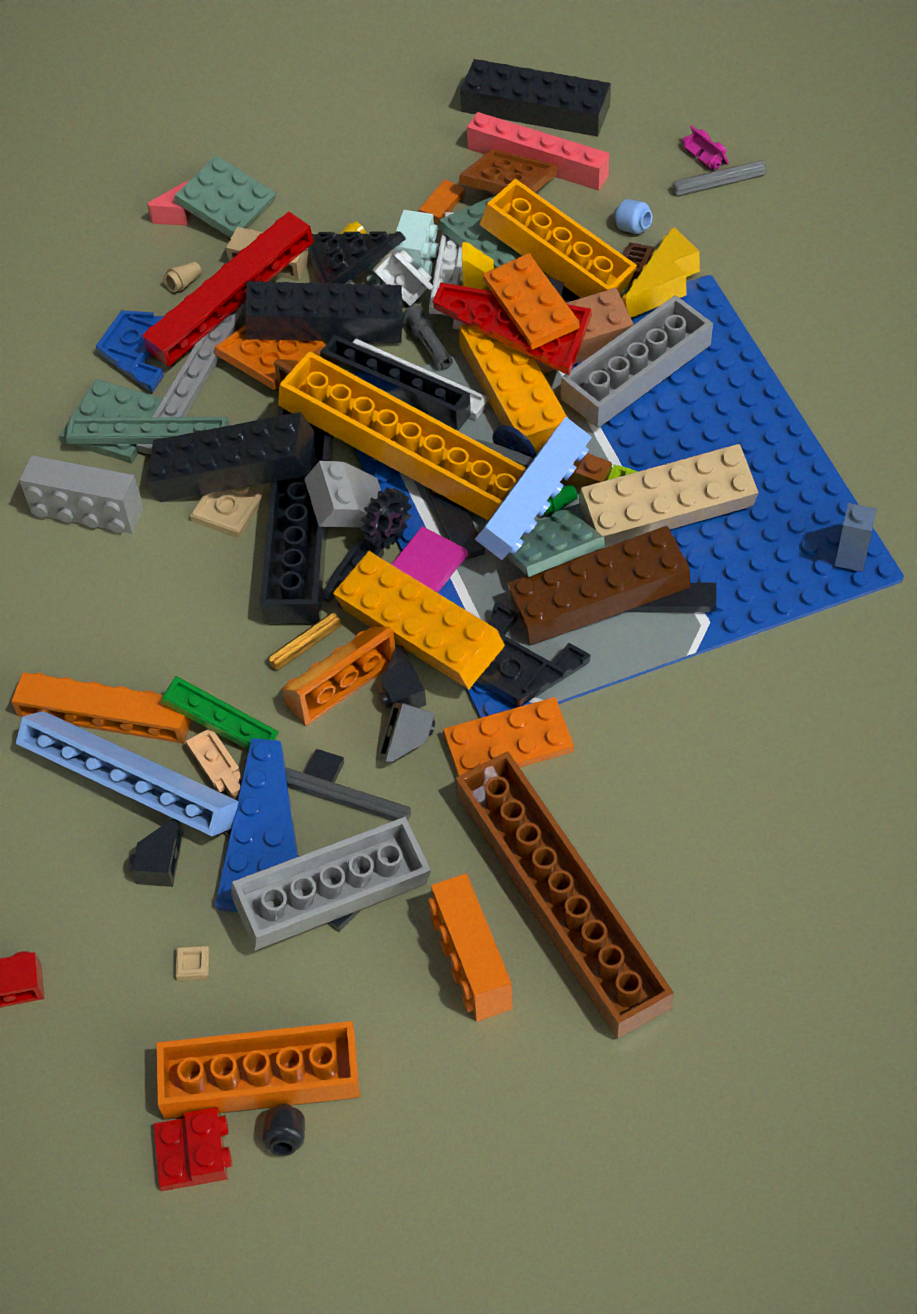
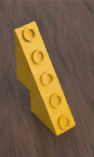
[622,227,700,318]

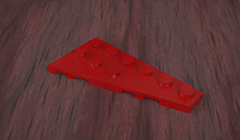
[433,282,592,376]

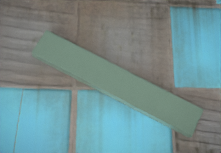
[66,417,229,444]

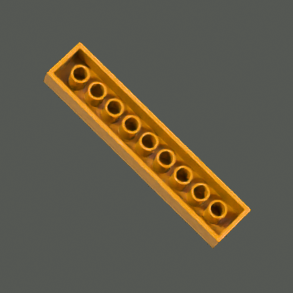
[278,351,526,520]

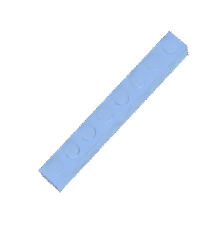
[16,711,239,837]

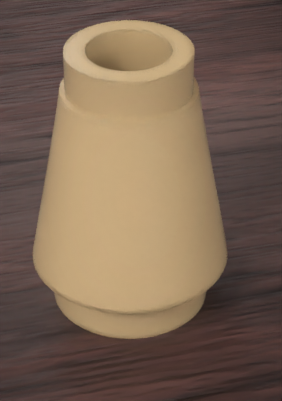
[164,261,202,292]

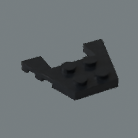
[476,602,591,707]

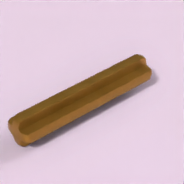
[268,612,341,670]

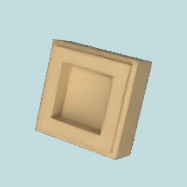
[176,946,210,981]

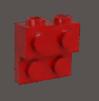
[154,1107,232,1191]

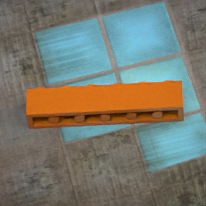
[11,672,192,744]

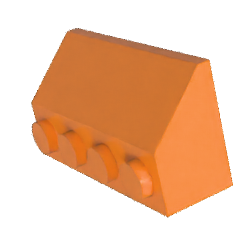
[282,625,396,726]

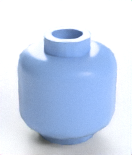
[614,199,652,234]

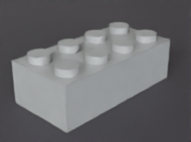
[19,455,144,534]

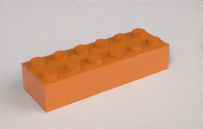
[157,1021,361,1119]

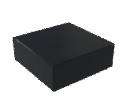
[305,749,344,783]

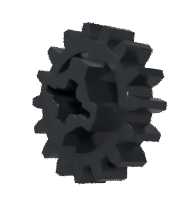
[360,487,412,548]

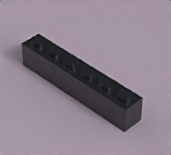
[320,335,471,431]

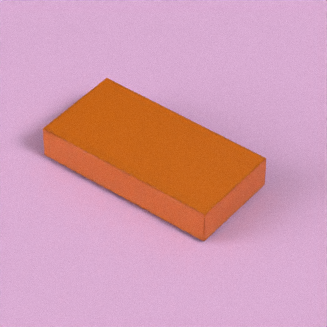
[419,179,466,224]

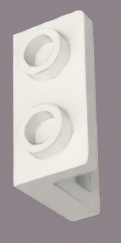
[373,248,434,306]

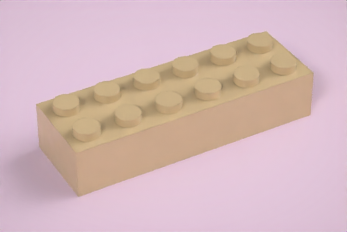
[579,444,758,550]

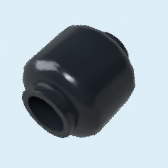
[261,1104,305,1156]

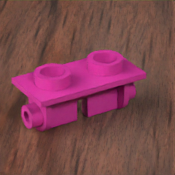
[682,125,729,170]

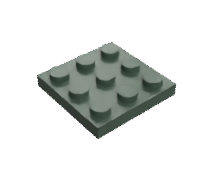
[174,155,276,238]
[59,379,163,464]
[506,510,605,577]

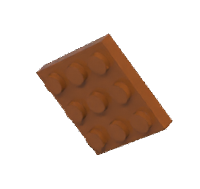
[459,149,558,195]

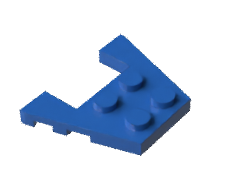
[96,311,164,393]

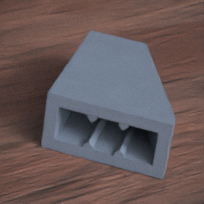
[835,503,877,572]

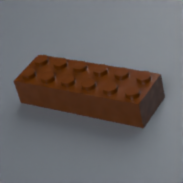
[508,525,690,646]

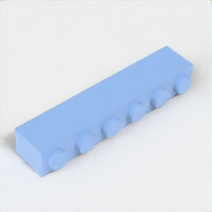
[475,417,592,560]

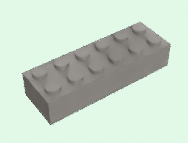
[561,295,713,428]
[231,817,431,951]

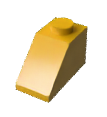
[462,242,494,291]

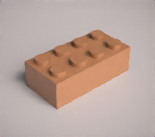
[535,288,634,373]

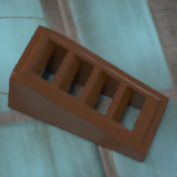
[623,242,654,284]

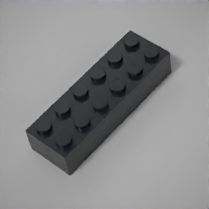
[460,59,611,137]
[245,281,403,343]
[146,412,314,502]

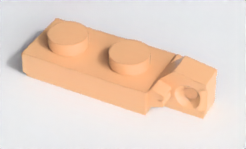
[186,729,243,801]

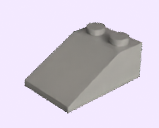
[305,461,381,527]

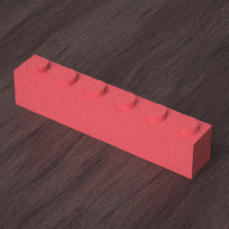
[467,112,610,191]

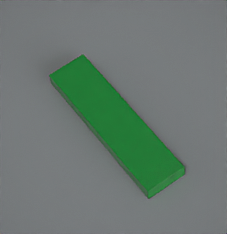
[160,676,279,750]

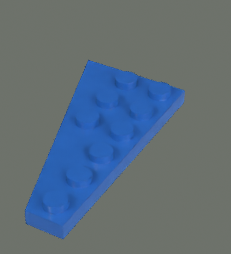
[215,738,298,912]

